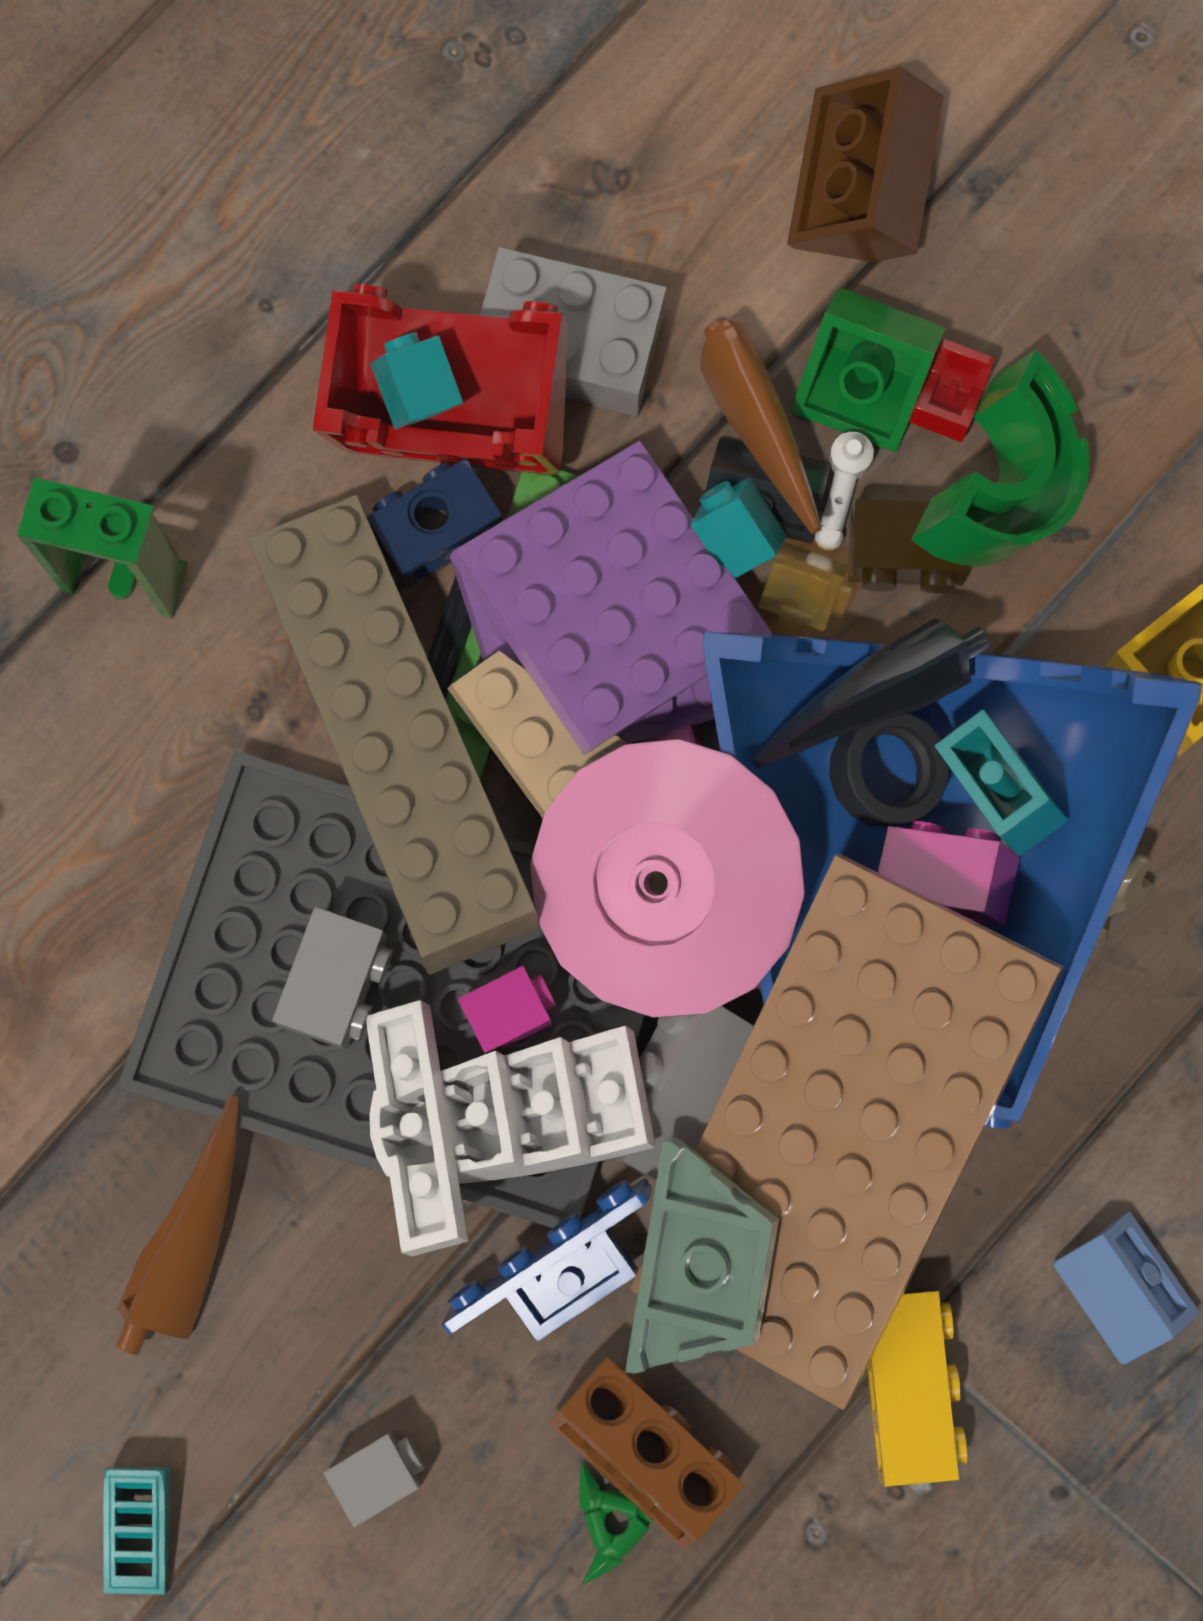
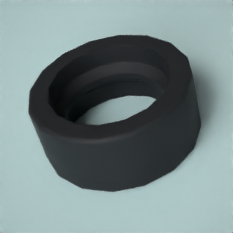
[829,713,949,827]

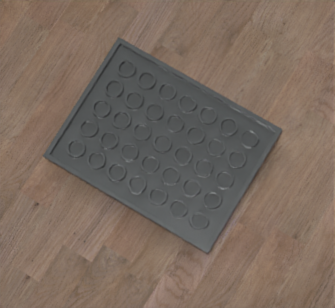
[117,750,645,1228]

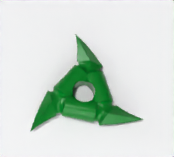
[579,1458,656,1586]

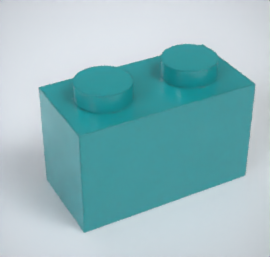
[935,710,1069,857]

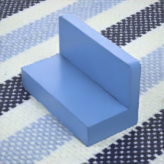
[1054,1211,1200,1364]

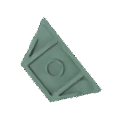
[625,1137,779,1374]

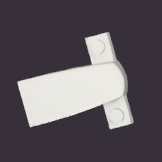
[366,1000,656,1256]

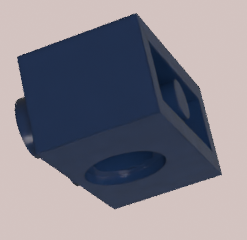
[366,459,503,590]

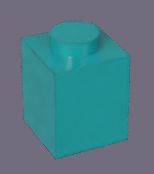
[370,332,463,430]
[690,477,786,578]

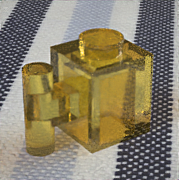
[758,542,854,637]

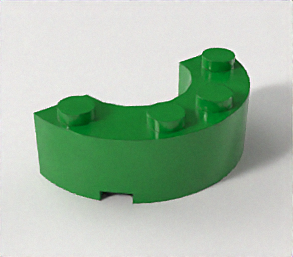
[911,349,1089,567]

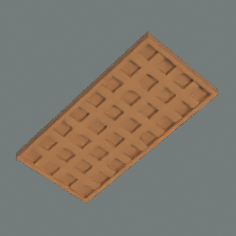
[630,854,1064,1410]

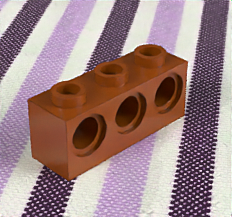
[548,1357,745,1550]

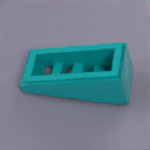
[103,1466,172,1595]

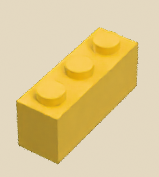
[867,1291,967,1487]

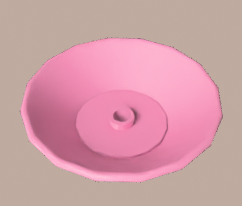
[530,739,805,1017]

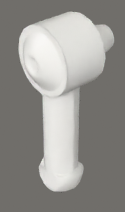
[815,432,874,550]

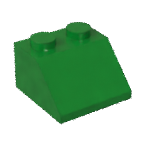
[790,287,946,453]

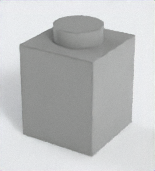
[323,1430,425,1528]

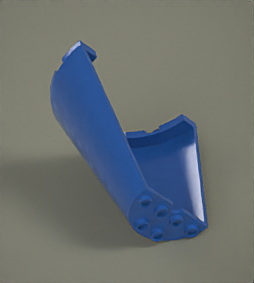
[703,631,1202,1128]

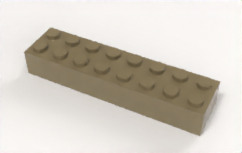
[247,494,540,975]

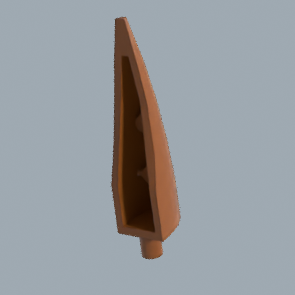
[700,320,822,534]
[116,1093,239,1355]

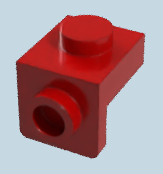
[909,339,995,443]

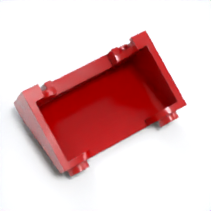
[312,284,568,475]

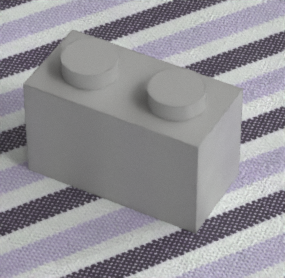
[272,907,393,1051]

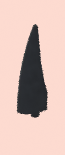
[752,618,990,768]

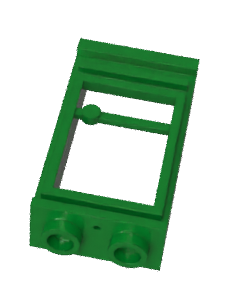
[17,477,188,618]

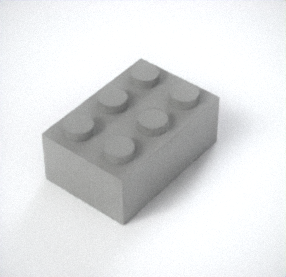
[480,247,667,417]

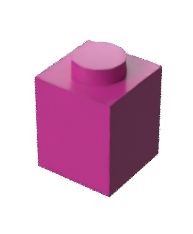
[458,966,557,1054]

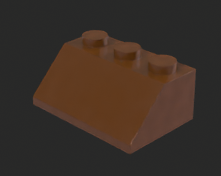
[787,67,944,262]

